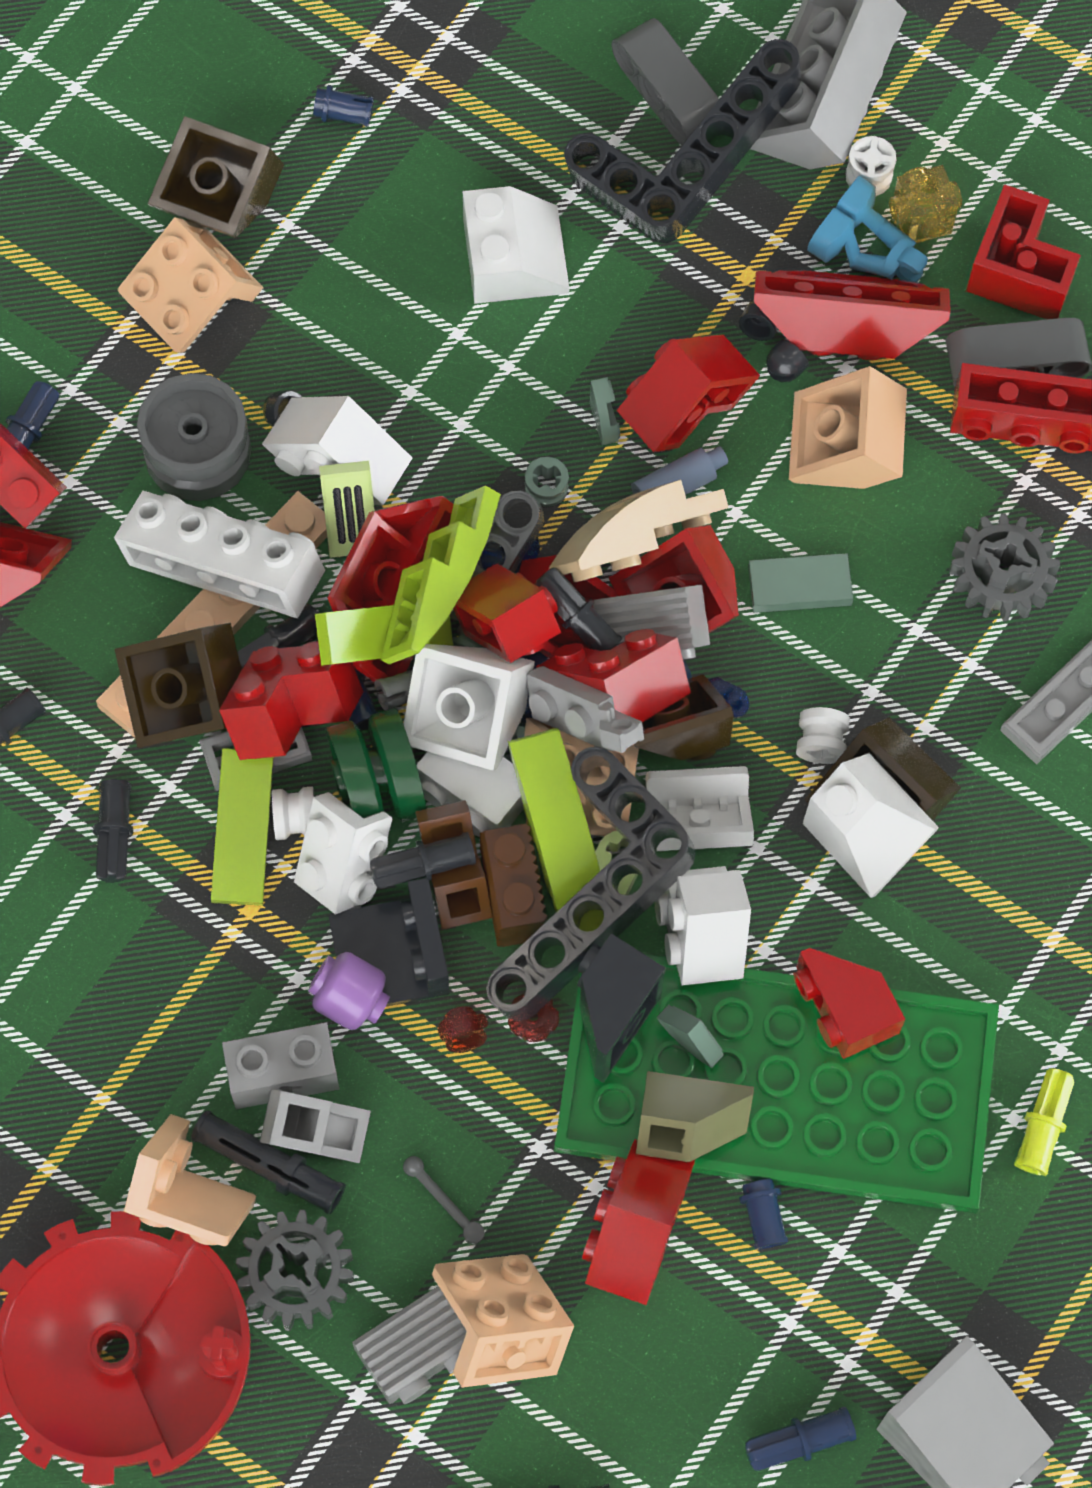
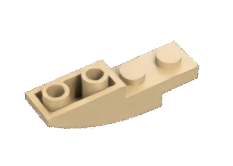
[549,480,729,582]

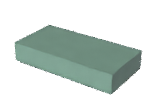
[748,553,853,613]

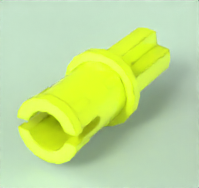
[1014,1068,1074,1176]

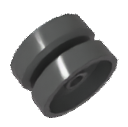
[137,373,252,501]

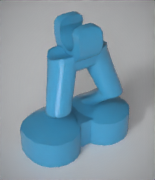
[807,176,928,283]

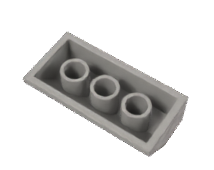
[750,0,907,170]

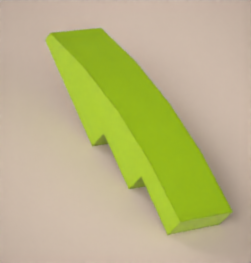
[381,486,501,664]
[507,728,604,932]

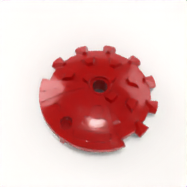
[0,1211,251,1486]

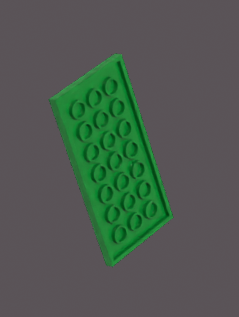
[554,954,999,1214]

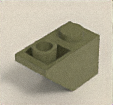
[636,1071,754,1162]

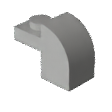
[260,1089,371,1163]

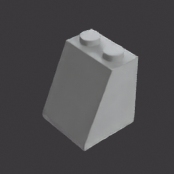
[876,1336,1054,1488]

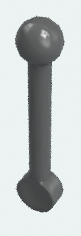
[403,1156,485,1245]

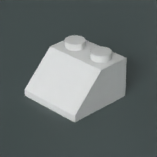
[463,186,569,304]

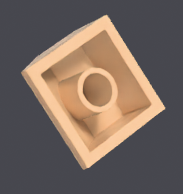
[789,366,907,489]

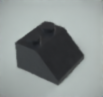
[577,934,665,1083]

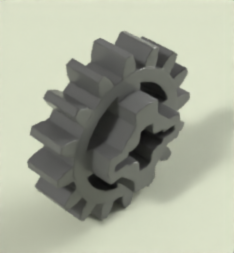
[949,513,1060,621]
[236,1210,354,1331]

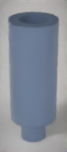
[631,446,728,495]

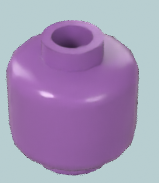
[308,952,390,1030]

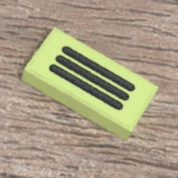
[319,460,375,558]

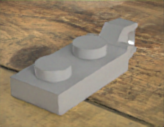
[527,666,644,753]

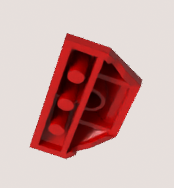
[754,270,950,361]
[327,496,454,682]

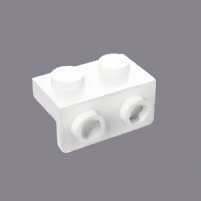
[645,766,754,851]
[294,792,392,915]

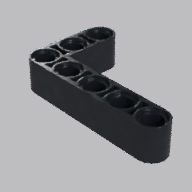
[564,39,801,243]
[486,746,696,1021]

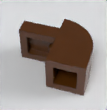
[415,800,493,930]

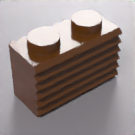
[479,824,548,947]

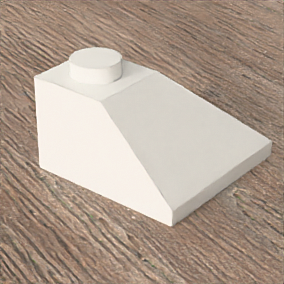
[403,644,535,771]
[803,753,939,898]

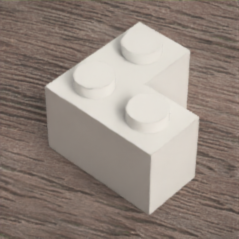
[262,396,412,505]
[655,866,751,985]

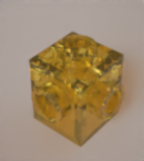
[889,165,962,243]

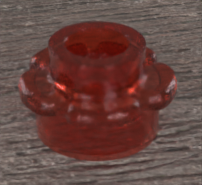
[508,994,559,1042]
[437,1006,488,1053]

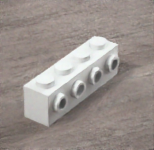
[114,491,325,619]

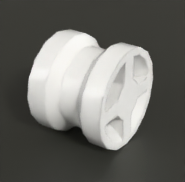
[846,136,896,196]
[796,707,850,764]
[272,786,315,840]

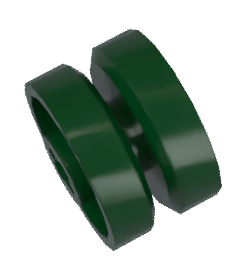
[326,708,427,822]

